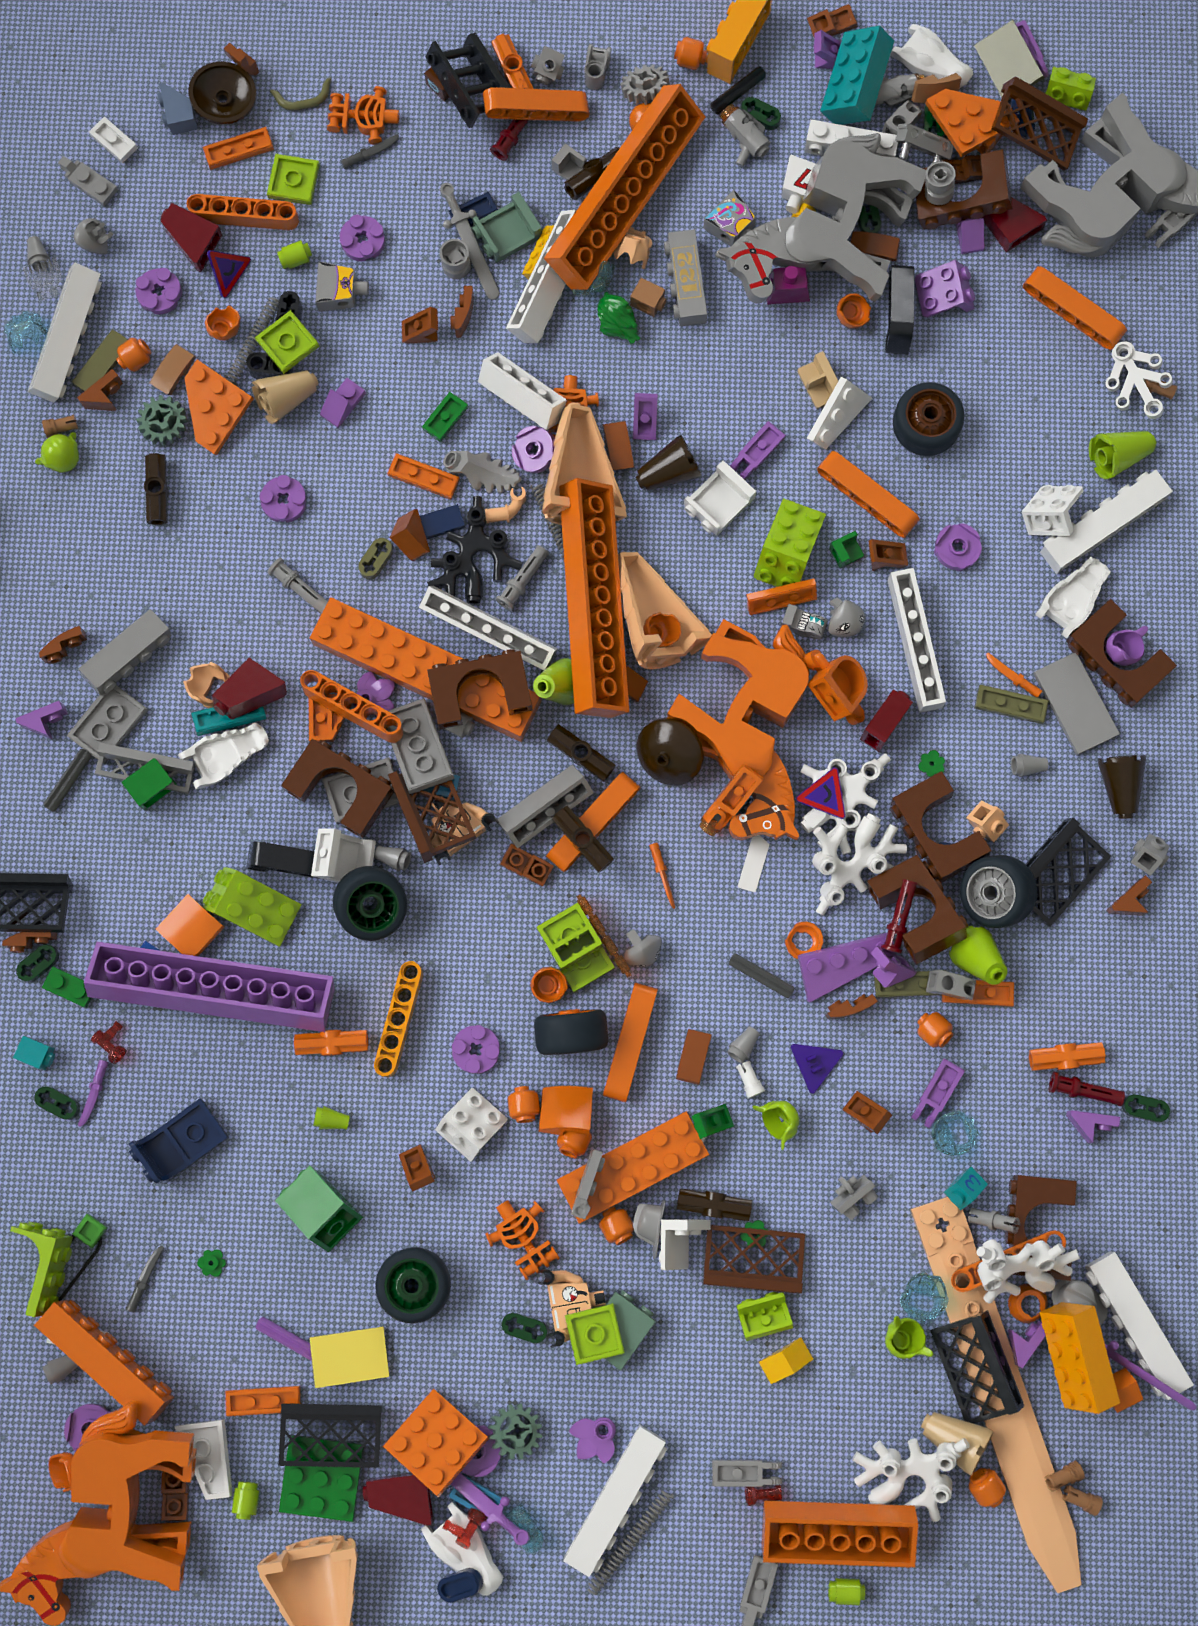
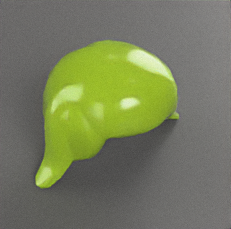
[35,432,79,473]
[752,1101,800,1150]
[885,1316,933,1359]

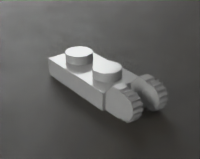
[1144,210,1198,248]
[712,1459,782,1487]

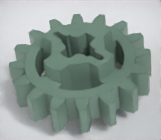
[136,395,188,446]
[488,1404,542,1460]

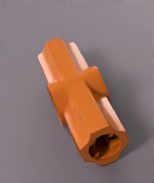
[491,34,534,89]
[294,1030,369,1056]
[1029,1042,1106,1071]

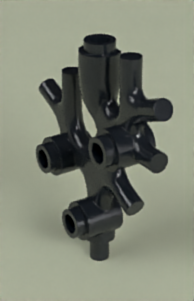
[427,496,523,604]

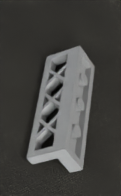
[95,743,195,794]

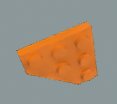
[925,89,1020,157]
[184,359,254,455]

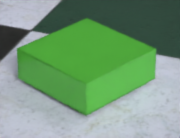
[72,1214,108,1248]

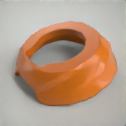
[785,921,823,959]
[1008,1284,1048,1323]

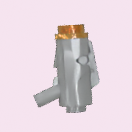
[875,73,925,107]
[720,104,770,167]

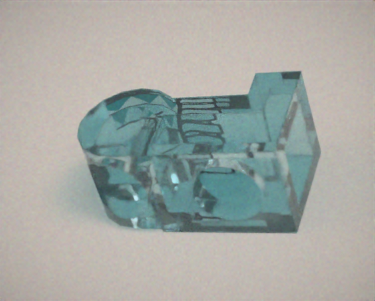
[505,1503,544,1553]

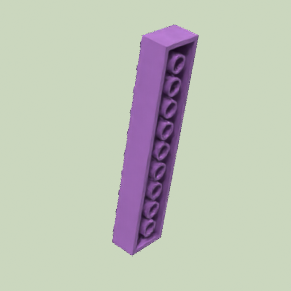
[84,942,335,1032]

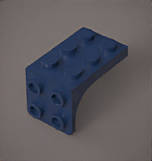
[129,1098,229,1184]

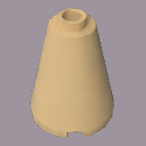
[252,370,318,424]
[921,1412,994,1476]

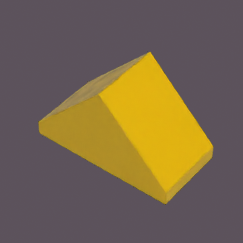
[759,1337,813,1384]

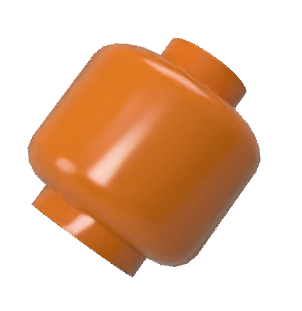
[674,37,707,70]
[116,337,152,372]
[917,1012,954,1048]
[507,1086,540,1123]
[556,1131,592,1158]
[599,1207,634,1246]
[968,1468,1006,1507]

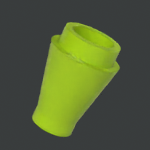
[313,1106,350,1130]

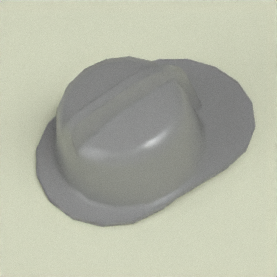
[633,1200,665,1260]
[1051,1279,1108,1325]

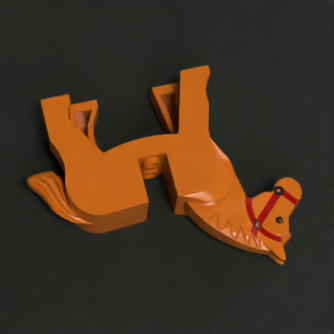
[0,1401,197,1626]

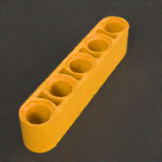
[374,961,423,1078]

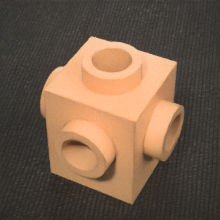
[966,800,1009,843]

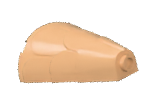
[542,403,627,525]
[618,552,712,669]
[257,1535,358,1626]

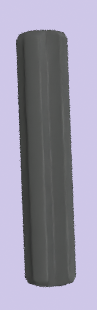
[43,749,92,812]
[729,953,794,998]

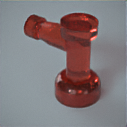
[91,1021,127,1064]
[745,1485,782,1506]
[442,1508,488,1549]

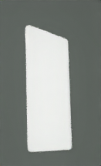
[738,835,769,892]

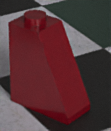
[982,197,1047,253]
[161,202,223,273]
[212,657,287,720]
[859,689,913,752]
[363,1473,434,1526]

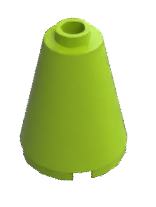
[1089,431,1156,479]
[533,658,574,705]
[949,926,1008,985]

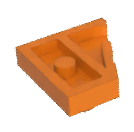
[308,694,352,742]

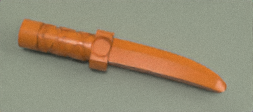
[986,653,1042,698]
[649,843,675,909]

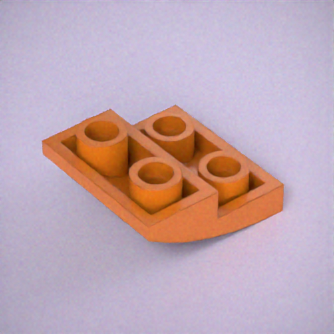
[156,894,225,956]
[539,1086,593,1135]

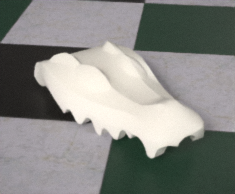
[890,24,973,89]
[1035,557,1111,638]
[178,723,269,789]
[421,1501,503,1596]

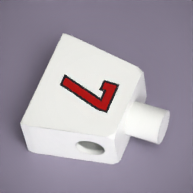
[781,155,815,214]

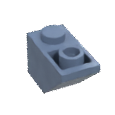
[157,83,198,135]

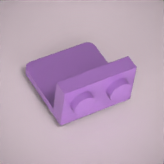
[915,260,975,318]

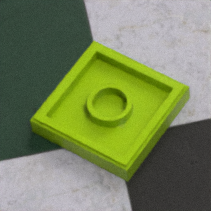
[266,154,320,205]
[255,310,320,374]
[565,1303,625,1365]

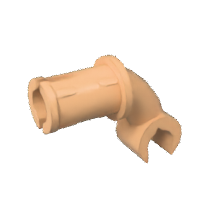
[485,487,526,524]

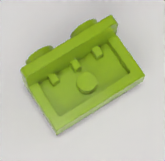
[1045,66,1096,111]
[737,1292,793,1341]

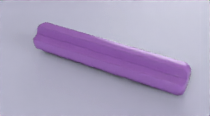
[255,1317,312,1361]

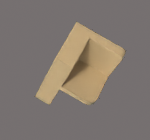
[797,351,838,409]

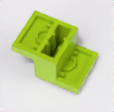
[536,903,615,993]

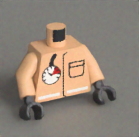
[429,796,499,865]
[538,1270,606,1348]

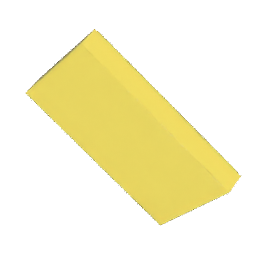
[309,1326,389,1388]

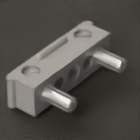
[895,124,954,163]

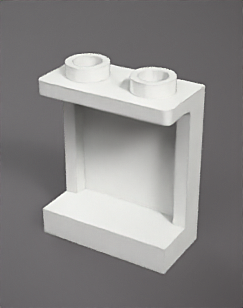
[684,461,756,536]
[311,829,376,883]

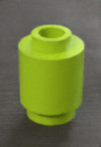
[277,240,312,269]
[231,1481,260,1520]
[828,1578,865,1606]

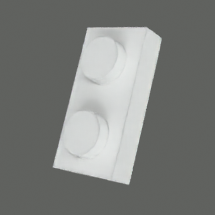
[89,117,138,164]

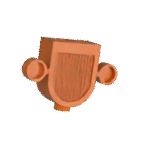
[804,649,868,725]

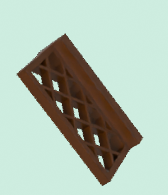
[991,76,1088,171]
[388,771,476,863]
[702,1225,805,1294]

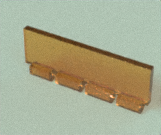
[576,894,632,980]

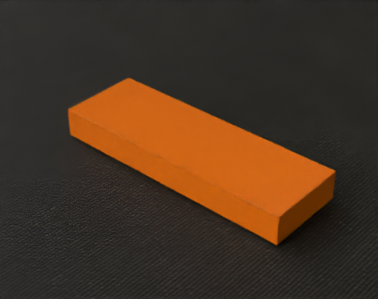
[203,127,274,170]
[387,453,460,500]
[746,578,817,615]
[942,980,1014,1007]
[225,1386,301,1416]

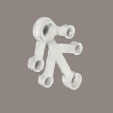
[1105,342,1173,419]

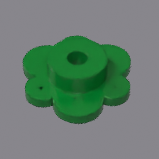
[918,750,945,777]
[740,1220,768,1248]
[197,1249,226,1277]

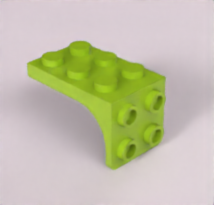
[754,498,826,587]
[203,867,302,947]
[10,1221,73,1317]

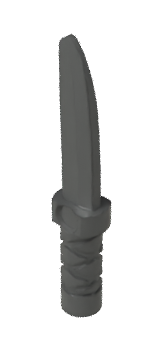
[340,134,399,169]
[126,1246,164,1313]

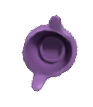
[1105,626,1148,666]

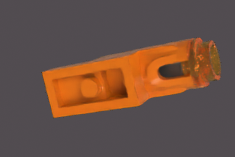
[699,764,763,836]

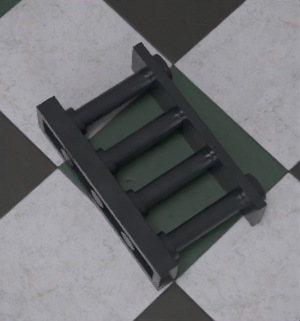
[425,33,510,128]

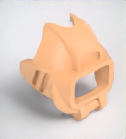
[610,227,653,269]
[183,662,230,708]

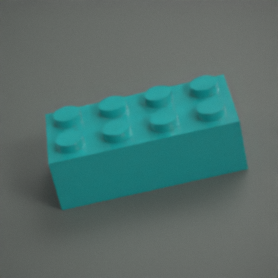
[820,25,894,125]

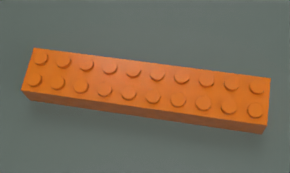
[544,84,705,290]
[559,478,629,718]
[310,597,542,742]

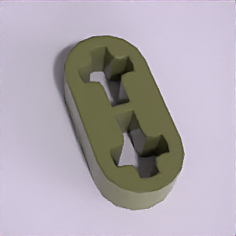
[358,538,393,579]

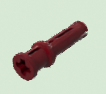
[490,119,529,161]
[881,879,918,953]
[1048,1071,1125,1106]

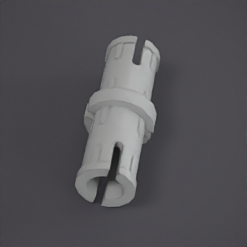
[968,1208,1020,1234]

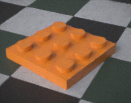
[383,1389,489,1498]

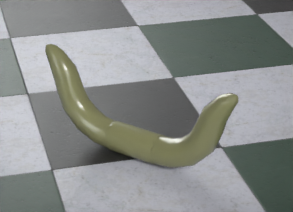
[270,77,331,111]

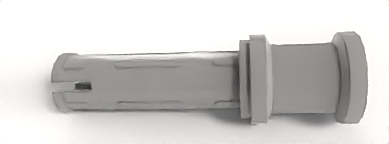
[495,545,549,611]
[267,558,328,614]

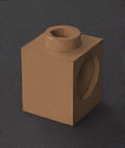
[630,278,667,317]

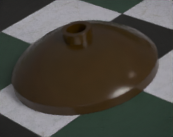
[188,61,256,124]
[636,718,704,786]

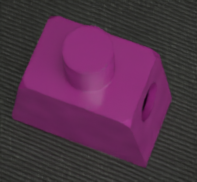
[767,266,810,305]

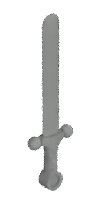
[440,182,499,300]

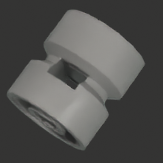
[925,161,956,205]
[440,239,471,279]

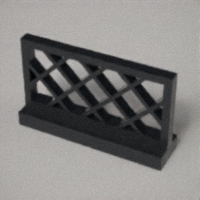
[1025,818,1112,927]
[0,873,73,933]
[930,1310,1025,1424]
[278,1403,382,1468]

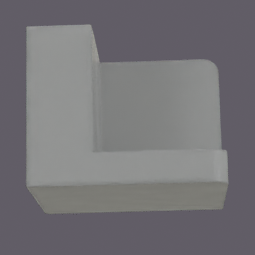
[551,143,587,181]

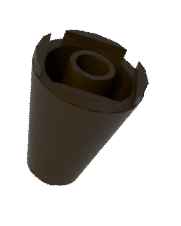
[635,435,702,491]
[1097,755,1146,819]

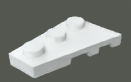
[807,377,872,450]
[174,1419,233,1500]

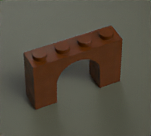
[916,149,1013,230]
[1066,599,1177,708]
[427,649,533,729]
[281,739,394,839]
[890,771,992,883]
[867,855,968,965]
[1005,1175,1077,1281]

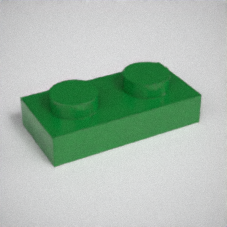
[422,391,468,442]
[42,966,91,1008]
[691,1104,734,1139]

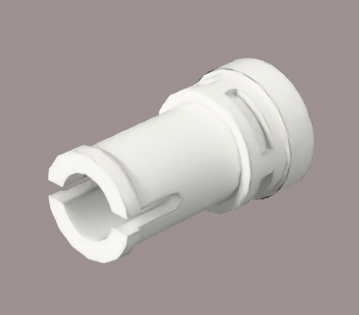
[736,1061,765,1099]

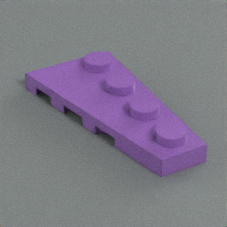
[798,933,895,1003]

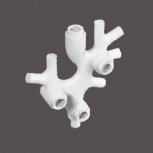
[800,753,891,855]
[812,813,907,916]
[977,1240,1080,1304]
[852,1438,970,1522]

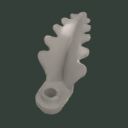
[443,451,521,493]

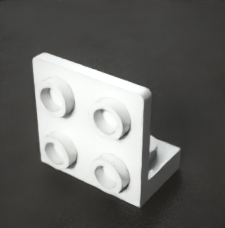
[1022,485,1084,536]
[435,1088,508,1162]
[659,1219,711,1270]

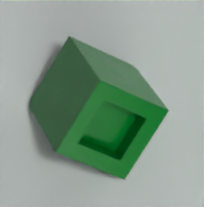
[829,531,864,569]

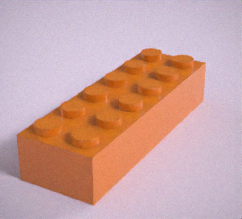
[557,1111,709,1224]
[34,1300,175,1426]
[762,1501,918,1568]

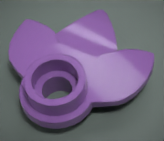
[354,671,395,711]
[569,1417,616,1463]

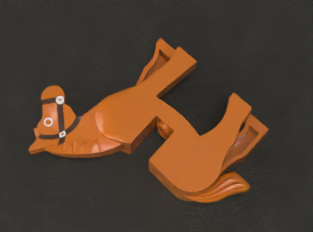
[667,619,810,840]

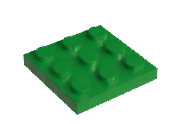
[279,1434,364,1522]

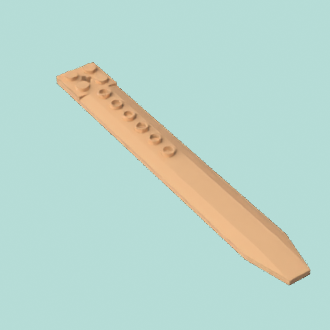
[910,1197,1081,1593]

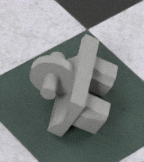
[830,1175,878,1220]

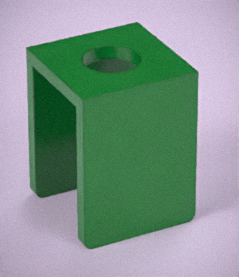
[121,758,177,810]

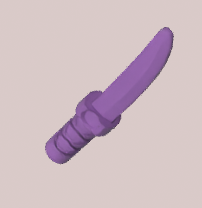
[78,1060,109,1127]

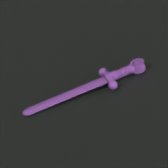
[1105,1341,1197,1410]
[451,1473,530,1545]

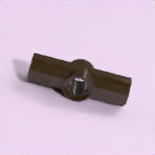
[564,147,620,200]
[144,453,169,526]
[547,724,616,782]
[552,806,614,873]
[676,1189,752,1221]

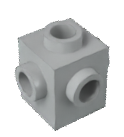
[531,46,565,85]
[1131,833,1170,876]

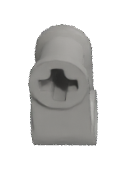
[585,44,611,90]

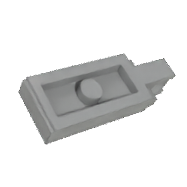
[58,156,118,207]
[570,1149,605,1219]
[739,1554,778,1626]

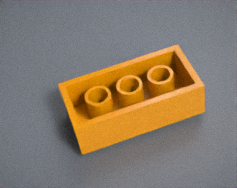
[705,0,772,84]
[1039,1302,1120,1414]

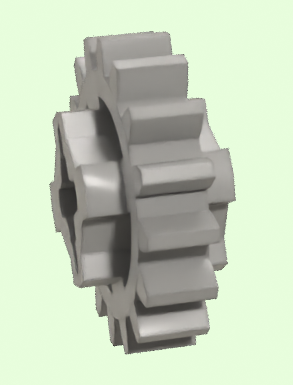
[621,64,670,105]

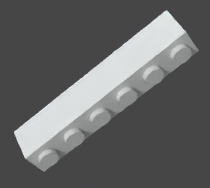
[506,210,576,343]
[28,263,101,403]
[1040,470,1173,574]
[887,568,946,713]
[419,586,558,670]
[1085,1251,1194,1400]
[563,1425,667,1577]

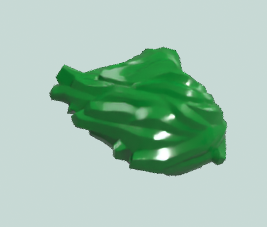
[597,292,640,344]

